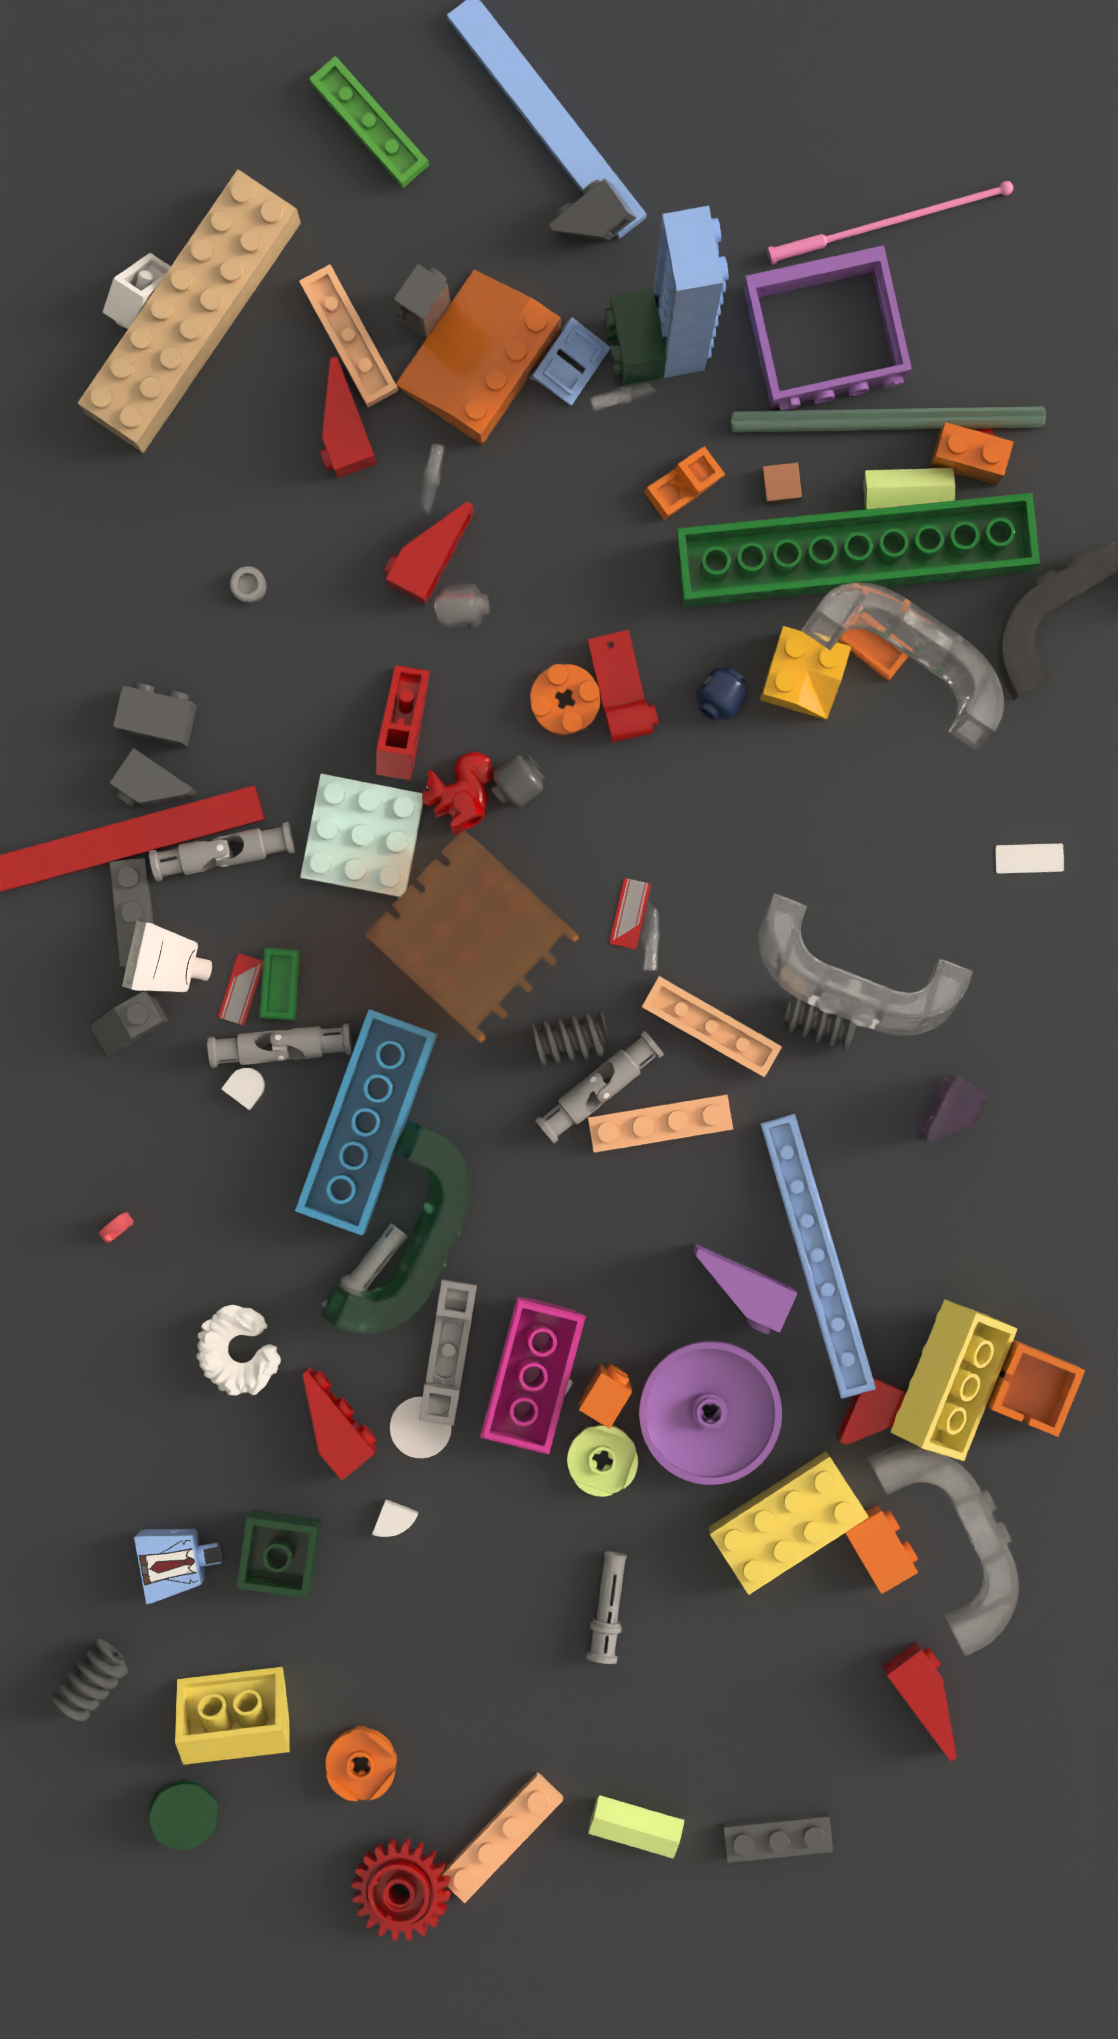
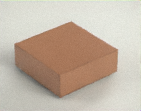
[762,462,802,504]

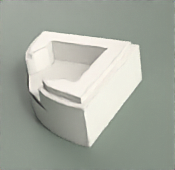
[372,1499,419,1537]

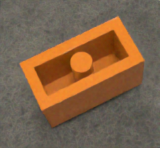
[929,422,1014,486]
[578,1364,632,1429]
[845,1504,918,1594]

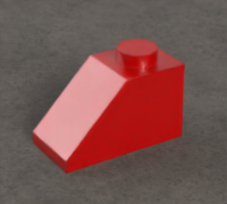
[836,1376,906,1445]

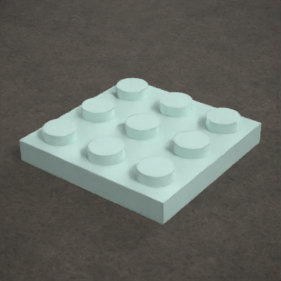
[300,774,424,898]

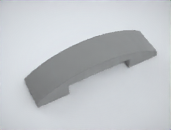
[419,1279,477,1426]

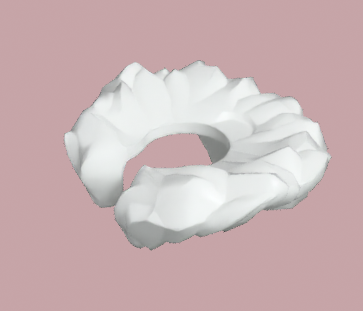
[196,1305,281,1395]

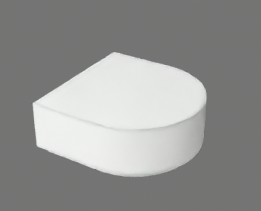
[222,1068,265,1110]

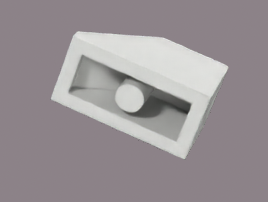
[103,253,171,329]

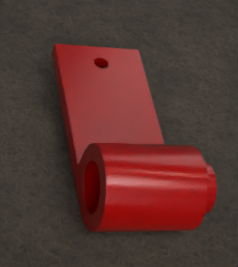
[587,630,659,743]

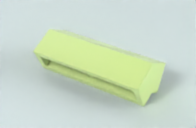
[863,468,955,509]
[588,1795,685,1859]

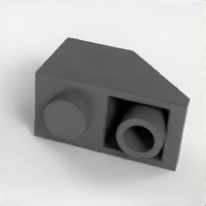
[549,179,637,241]

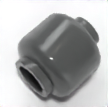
[492,755,546,807]

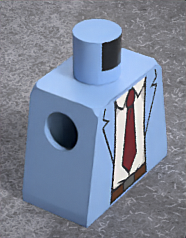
[134,1529,222,1604]

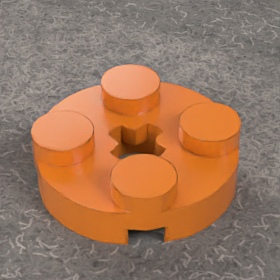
[530,664,600,736]
[326,1725,397,1802]

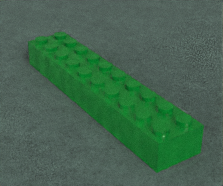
[675,493,1040,607]

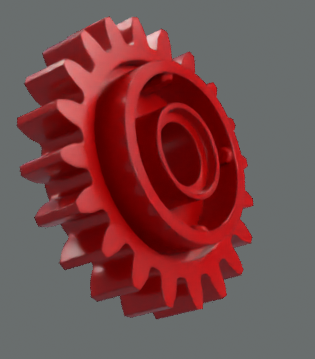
[351,1838,451,1941]

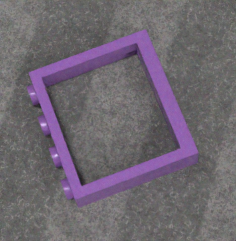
[743,245,912,411]

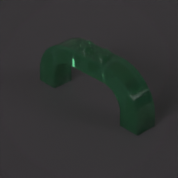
[321,1119,470,1334]

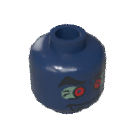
[696,667,748,721]

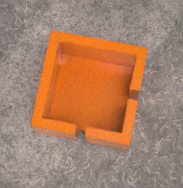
[987,1339,1085,1437]

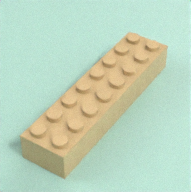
[78,169,301,453]

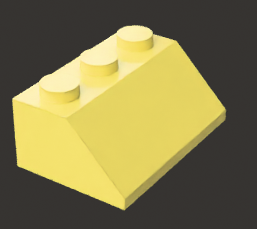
[175,1667,290,1765]

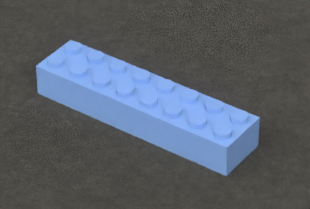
[653,205,729,378]

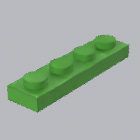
[309,56,429,188]

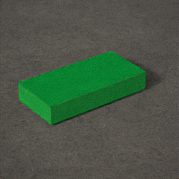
[259,947,301,1020]

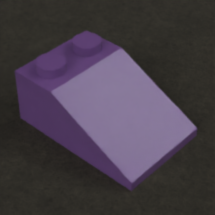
[692,1243,797,1335]

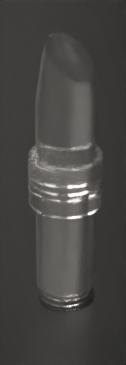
[590,382,657,411]
[420,444,445,513]
[643,903,660,971]

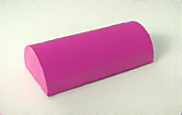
[480,1297,586,1454]

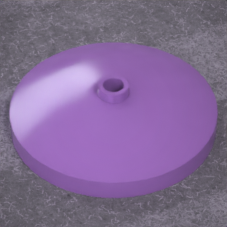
[639,1340,782,1485]

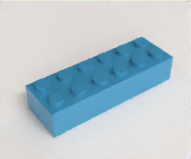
[295,1009,438,1235]

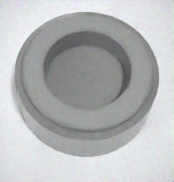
[230,566,267,604]

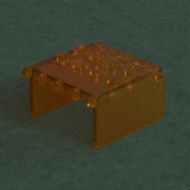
[365,830,580,1043]

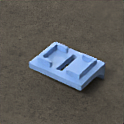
[529,317,611,406]

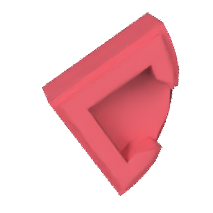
[98,1212,134,1243]

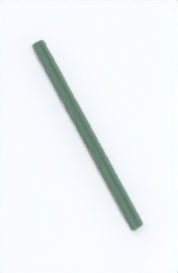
[730,406,1046,433]

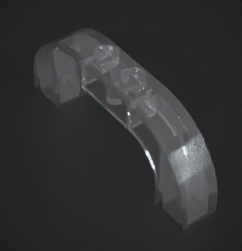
[801,583,1004,751]
[759,893,973,1036]
[868,1444,1019,1656]

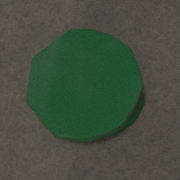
[148,1779,218,1850]

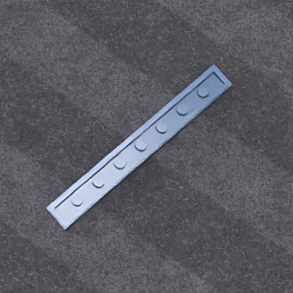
[447,0,647,239]
[761,1114,876,1399]

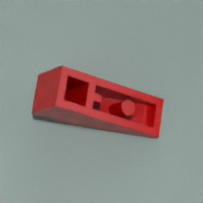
[319,356,377,478]
[384,502,474,605]
[376,665,430,780]
[883,1642,957,1762]

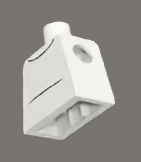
[122,921,212,992]

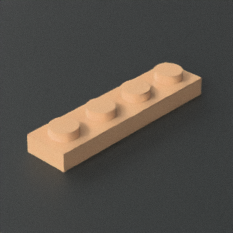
[299,264,398,407]
[642,976,782,1077]
[588,1094,733,1152]
[440,1772,563,1903]

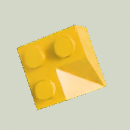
[759,626,852,720]

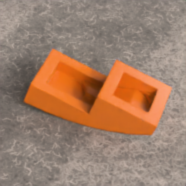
[644,446,725,521]

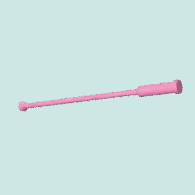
[767,181,1013,265]

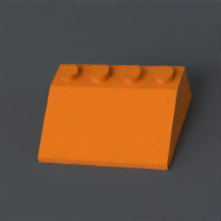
[396,269,561,445]

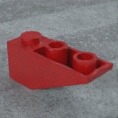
[303,1367,377,1481]

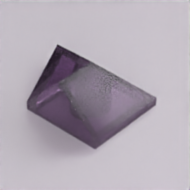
[916,1075,990,1143]

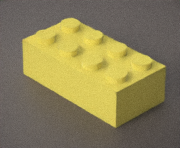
[891,1299,1017,1461]
[708,1451,869,1595]

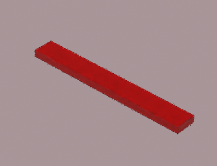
[0,785,265,893]

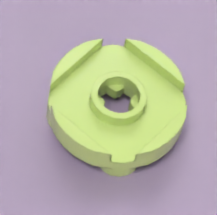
[567,1423,638,1497]

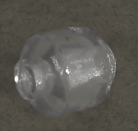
[435,583,489,631]

